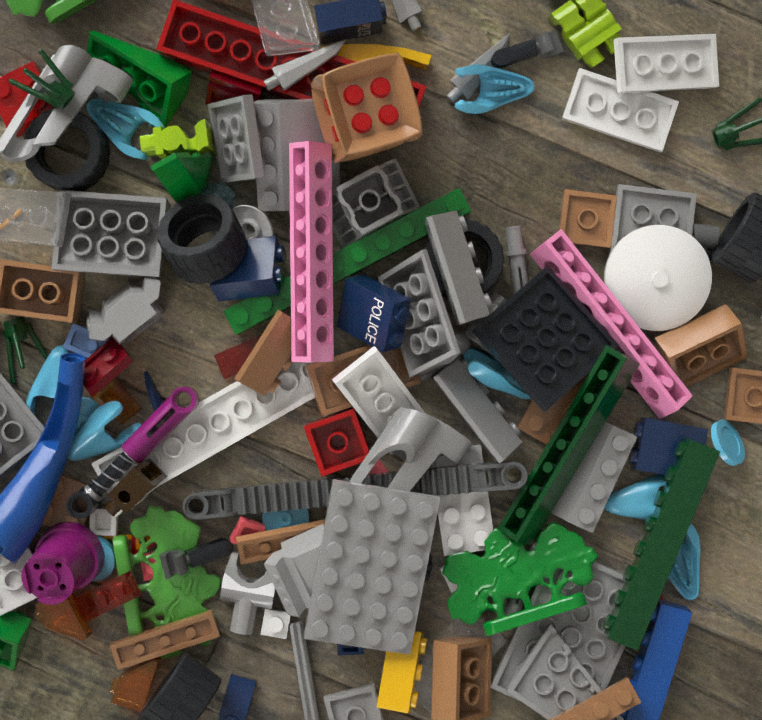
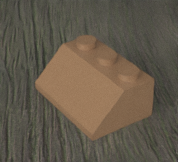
[655,304,748,387]
[234,310,293,396]
[432,636,492,720]

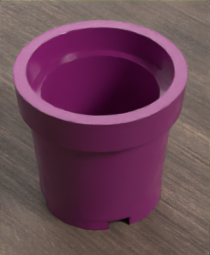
[21,522,104,605]

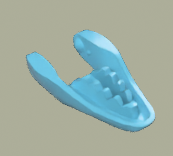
[455,64,534,114]
[87,99,165,161]
[26,345,70,415]
[463,347,531,399]
[68,401,141,461]
[604,474,666,520]
[668,524,701,600]

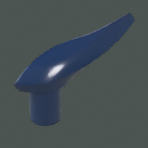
[144,371,176,413]

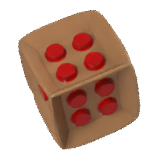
[311,53,423,164]

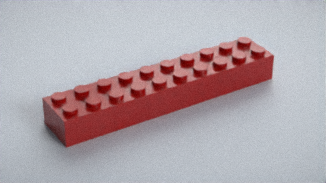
[156,0,426,109]

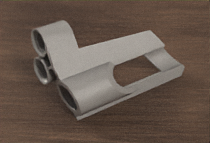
[0,45,133,162]
[349,407,473,491]

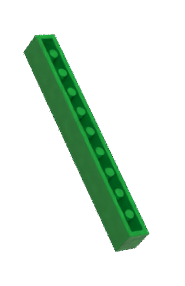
[223,188,471,335]

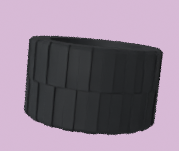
[24,108,110,191]
[712,192,762,283]
[157,194,248,284]
[425,219,504,298]
[138,654,221,720]

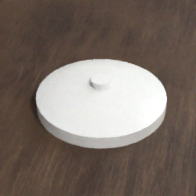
[604,225,712,331]

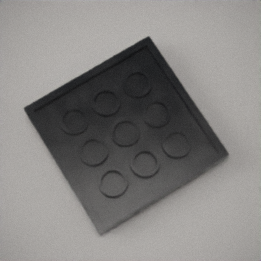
[472,266,619,412]

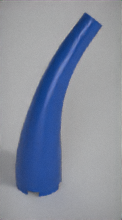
[0,353,85,564]

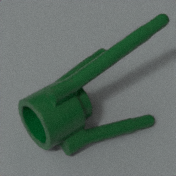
[9,49,75,110]
[712,97,762,151]
[3,317,48,384]

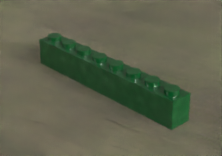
[498,345,640,545]
[603,437,720,651]

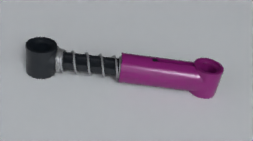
[66,386,200,519]

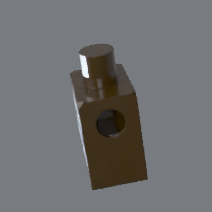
[105,458,168,517]

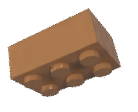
[0,259,86,324]

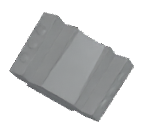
[332,158,420,248]
[86,276,166,345]
[264,524,324,617]

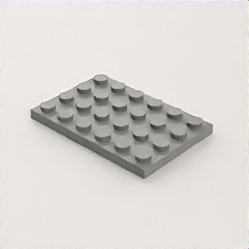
[304,479,440,654]
[490,561,626,701]

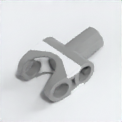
[220,552,276,635]

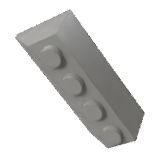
[424,210,492,326]
[431,358,522,464]
[551,422,637,533]

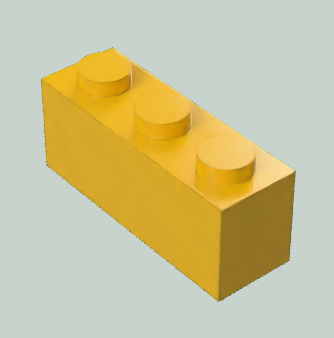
[377,630,428,713]

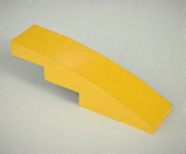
[322,44,432,71]

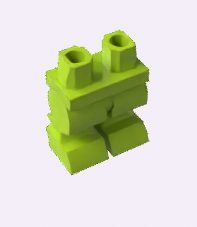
[548,0,622,69]
[140,119,215,159]

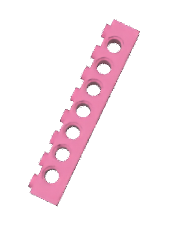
[289,141,334,362]
[530,229,693,419]

